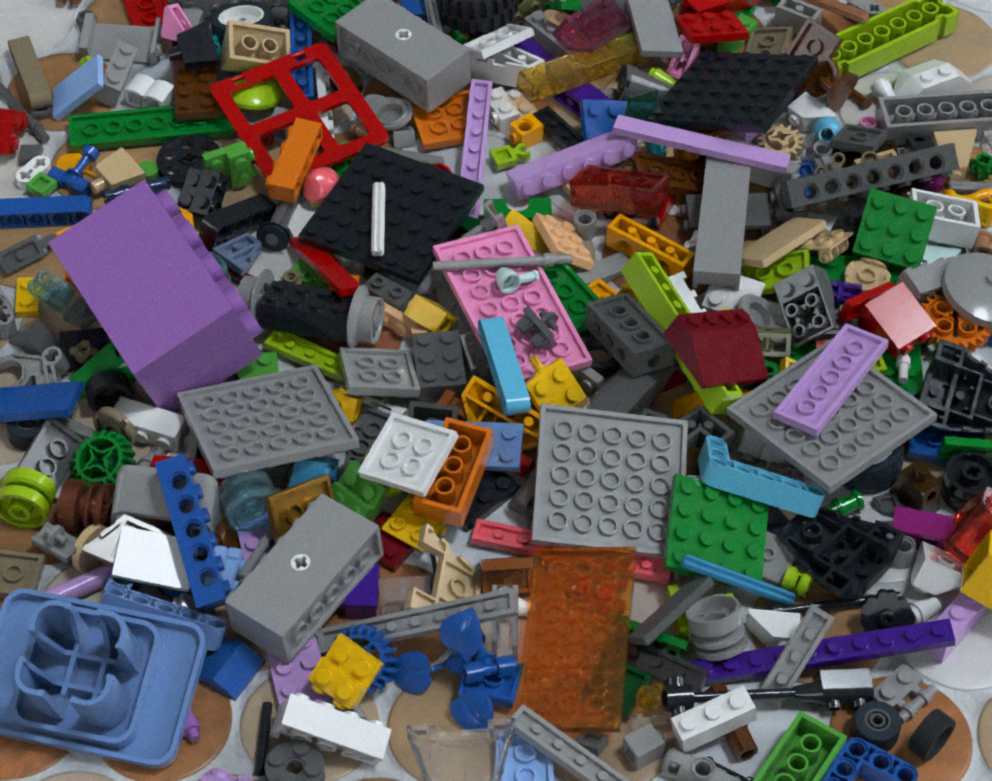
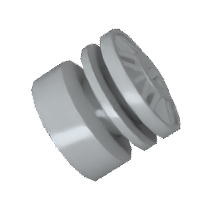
[686,594,748,661]

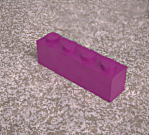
[891,506,992,559]

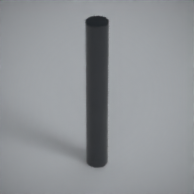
[254,702,273,777]

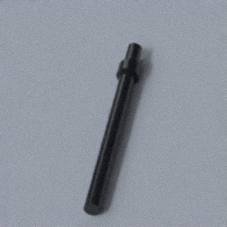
[760,591,901,614]

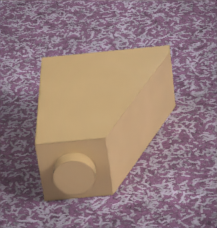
[932,129,977,184]

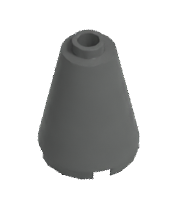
[612,64,672,102]

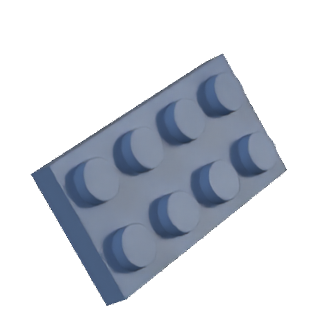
[426,420,524,472]

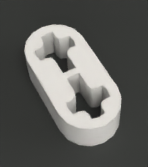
[15,155,51,190]

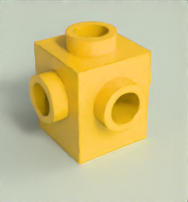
[331,386,365,422]

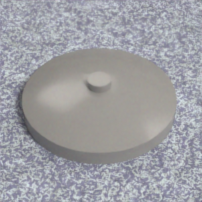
[942,252,992,329]

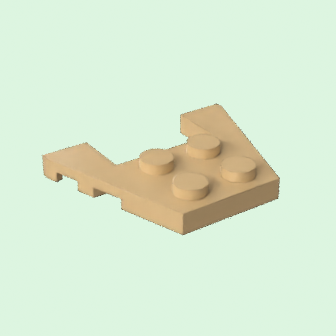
[404,523,482,610]

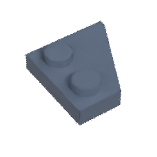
[212,232,262,276]

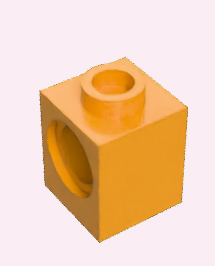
[508,113,544,149]

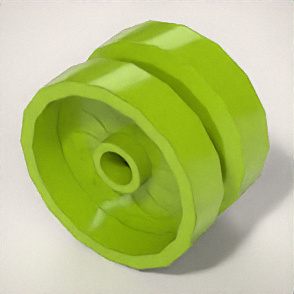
[0,467,57,529]

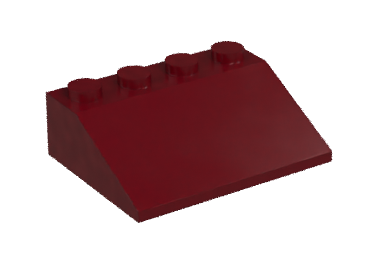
[663,308,769,389]

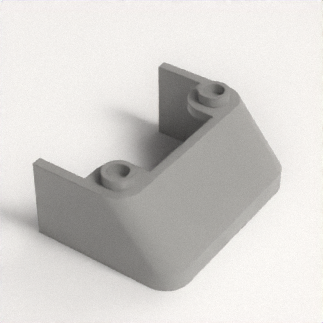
[111,465,221,553]

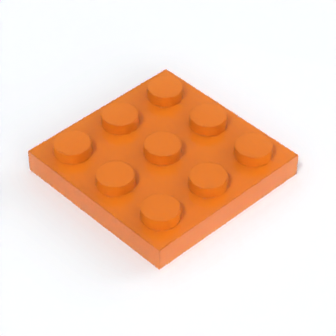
[408,90,470,151]

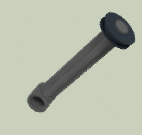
[256,150,319,251]

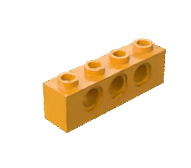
[606,214,695,281]

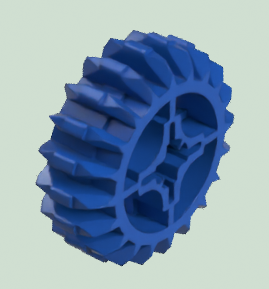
[329,623,399,695]

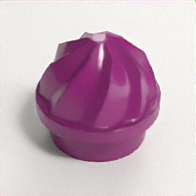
[923,175,945,193]

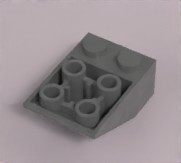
[774,264,836,348]

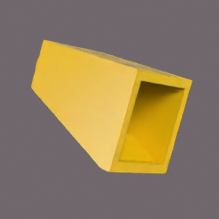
[960,530,992,610]

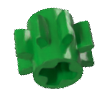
[969,153,992,181]

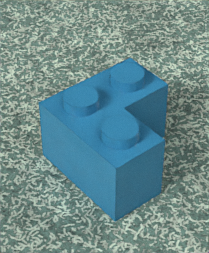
[288,456,340,488]

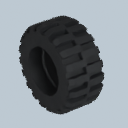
[438,0,519,34]

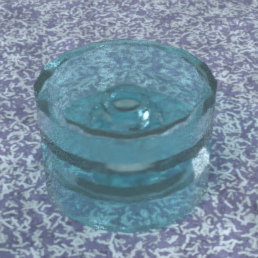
[219,469,276,531]

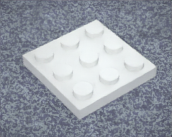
[358,412,459,498]

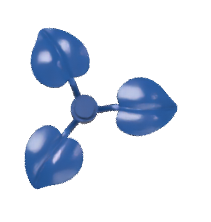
[389,607,494,732]

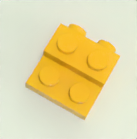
[308,634,384,710]

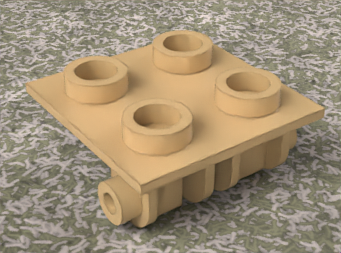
[794,229,853,264]

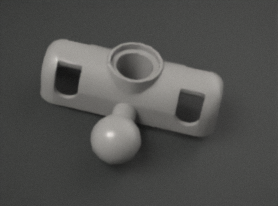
[661,748,741,781]

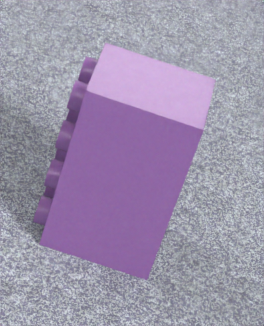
[48,180,263,413]

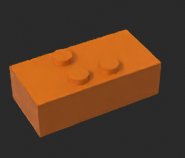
[412,417,495,528]

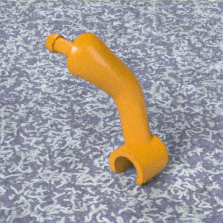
[943,188,992,204]

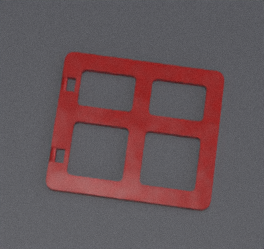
[210,43,389,179]

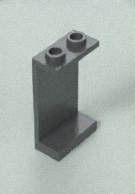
[681,193,771,241]

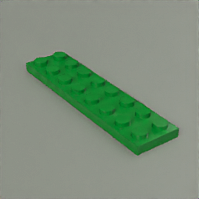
[68,105,244,152]

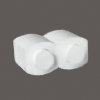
[124,74,175,108]

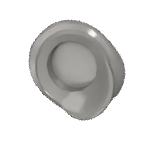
[364,94,413,131]
[738,294,787,328]

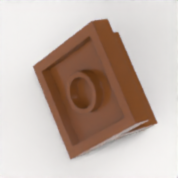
[479,556,534,594]

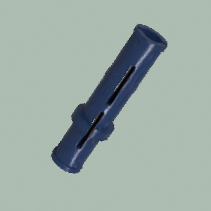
[102,176,171,205]

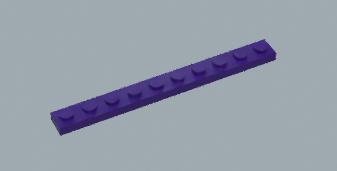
[690,618,955,686]

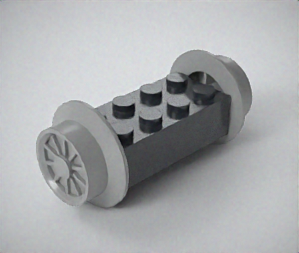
[238,269,385,348]

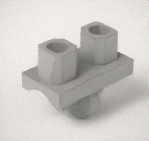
[31,522,77,565]

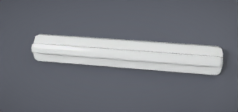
[371,182,385,257]

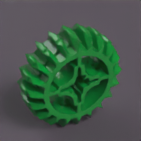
[70,429,137,488]

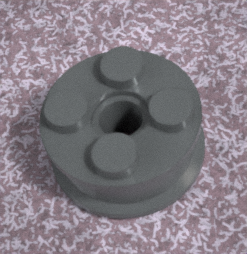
[265,740,325,781]

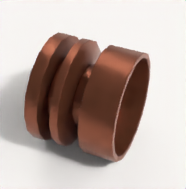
[57,478,114,532]

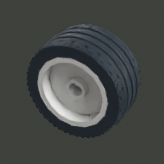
[211,2,275,45]
[842,444,904,493]

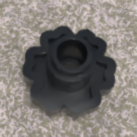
[859,589,912,632]

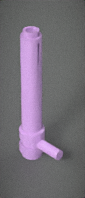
[44,564,113,599]

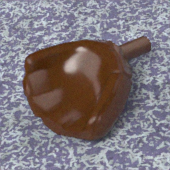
[215,516,241,549]

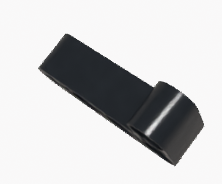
[199,194,277,260]

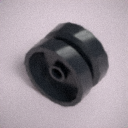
[941,451,992,515]

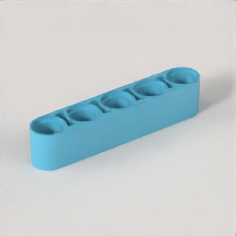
[478,316,531,416]

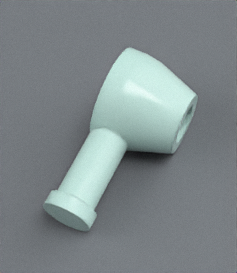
[495,267,540,294]

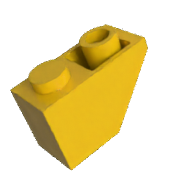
[403,294,458,332]

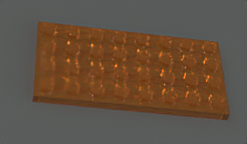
[515,547,637,732]

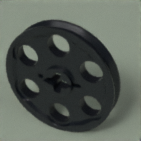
[157,135,220,188]

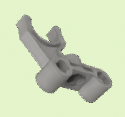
[0,346,78,415]

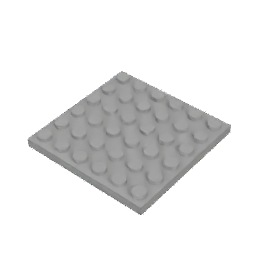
[726,339,937,494]
[176,364,360,479]
[531,403,688,559]

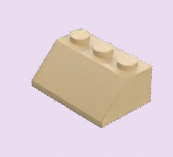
[221,20,291,73]

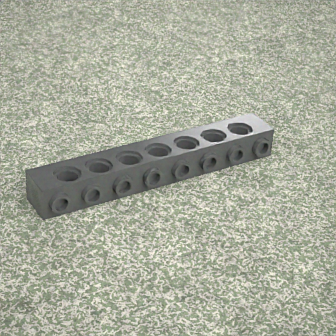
[780,143,960,212]

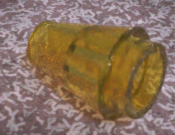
[636,683,663,711]

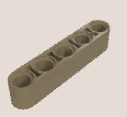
[8,36,53,110]

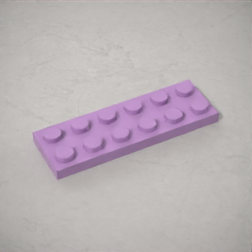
[773,323,889,437]

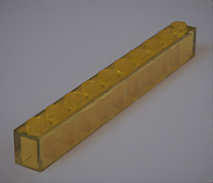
[516,14,684,103]

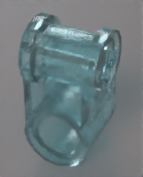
[28,269,76,312]

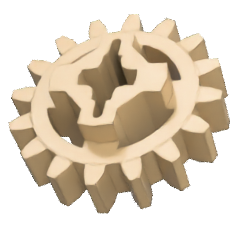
[756,124,804,161]

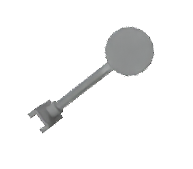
[388,199,508,297]

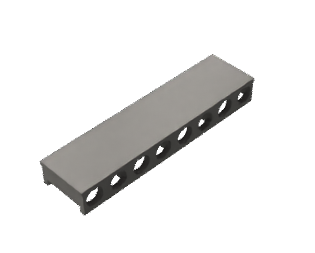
[692,156,751,291]

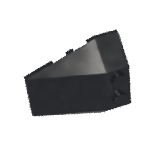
[918,338,992,433]
[777,507,904,599]

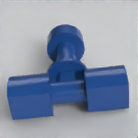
[47,144,100,196]
[461,629,517,684]

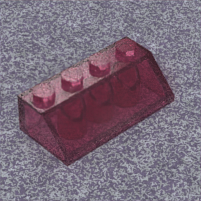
[552,0,633,53]

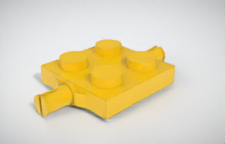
[525,354,587,413]

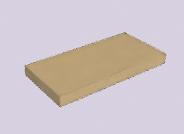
[742,217,827,268]

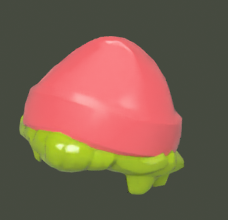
[302,167,340,208]

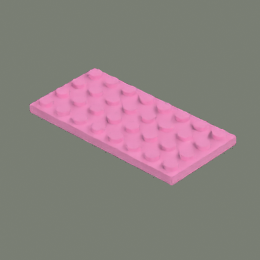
[432,224,593,382]

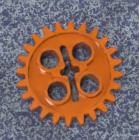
[921,292,992,353]

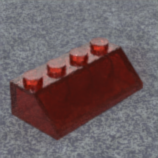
[570,165,671,218]

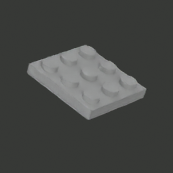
[339,347,420,398]

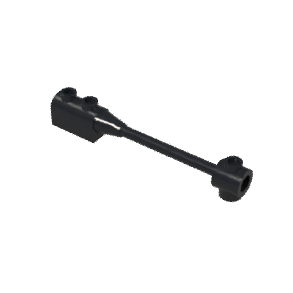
[661,668,874,717]

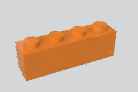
[265,117,323,204]

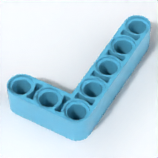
[698,435,825,518]

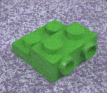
[202,141,257,190]
[332,460,391,522]

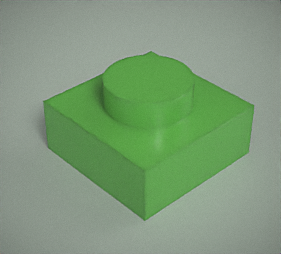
[25,172,58,197]

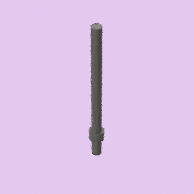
[0,82,50,143]

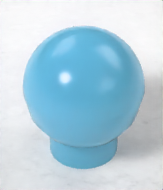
[811,117,841,144]

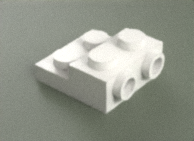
[489,87,538,132]

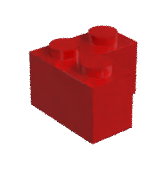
[0,108,28,154]

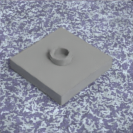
[762,532,796,588]

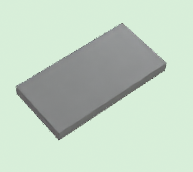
[626,0,683,58]

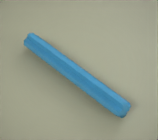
[680,554,796,605]

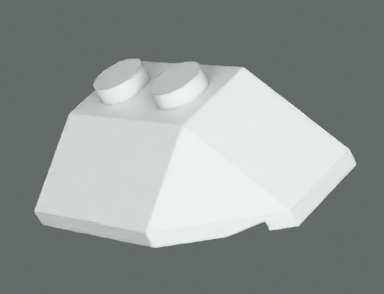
[893,59,974,96]

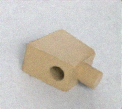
[89,147,146,197]

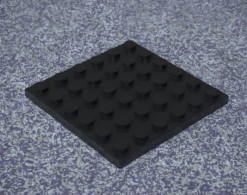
[646,50,819,134]
[298,142,484,286]

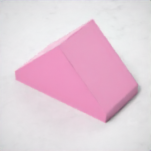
[161,3,193,41]
[666,35,701,79]

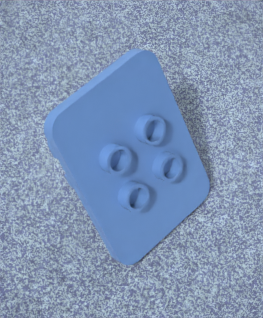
[0,588,208,769]

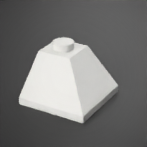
[702,275,766,312]
[911,541,967,595]

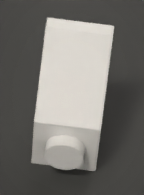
[787,92,837,131]
[746,608,800,648]

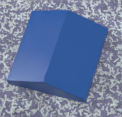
[199,638,265,701]

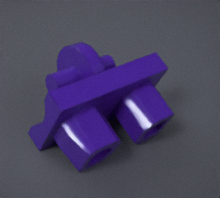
[830,280,862,305]

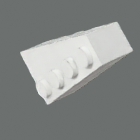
[269,693,392,765]

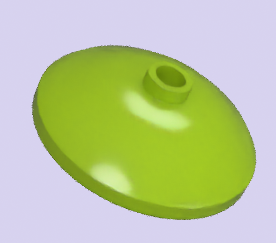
[231,74,284,110]

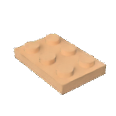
[532,213,595,270]

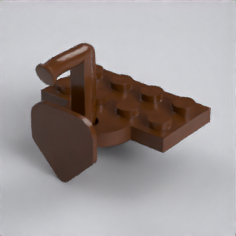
[786,17,872,112]

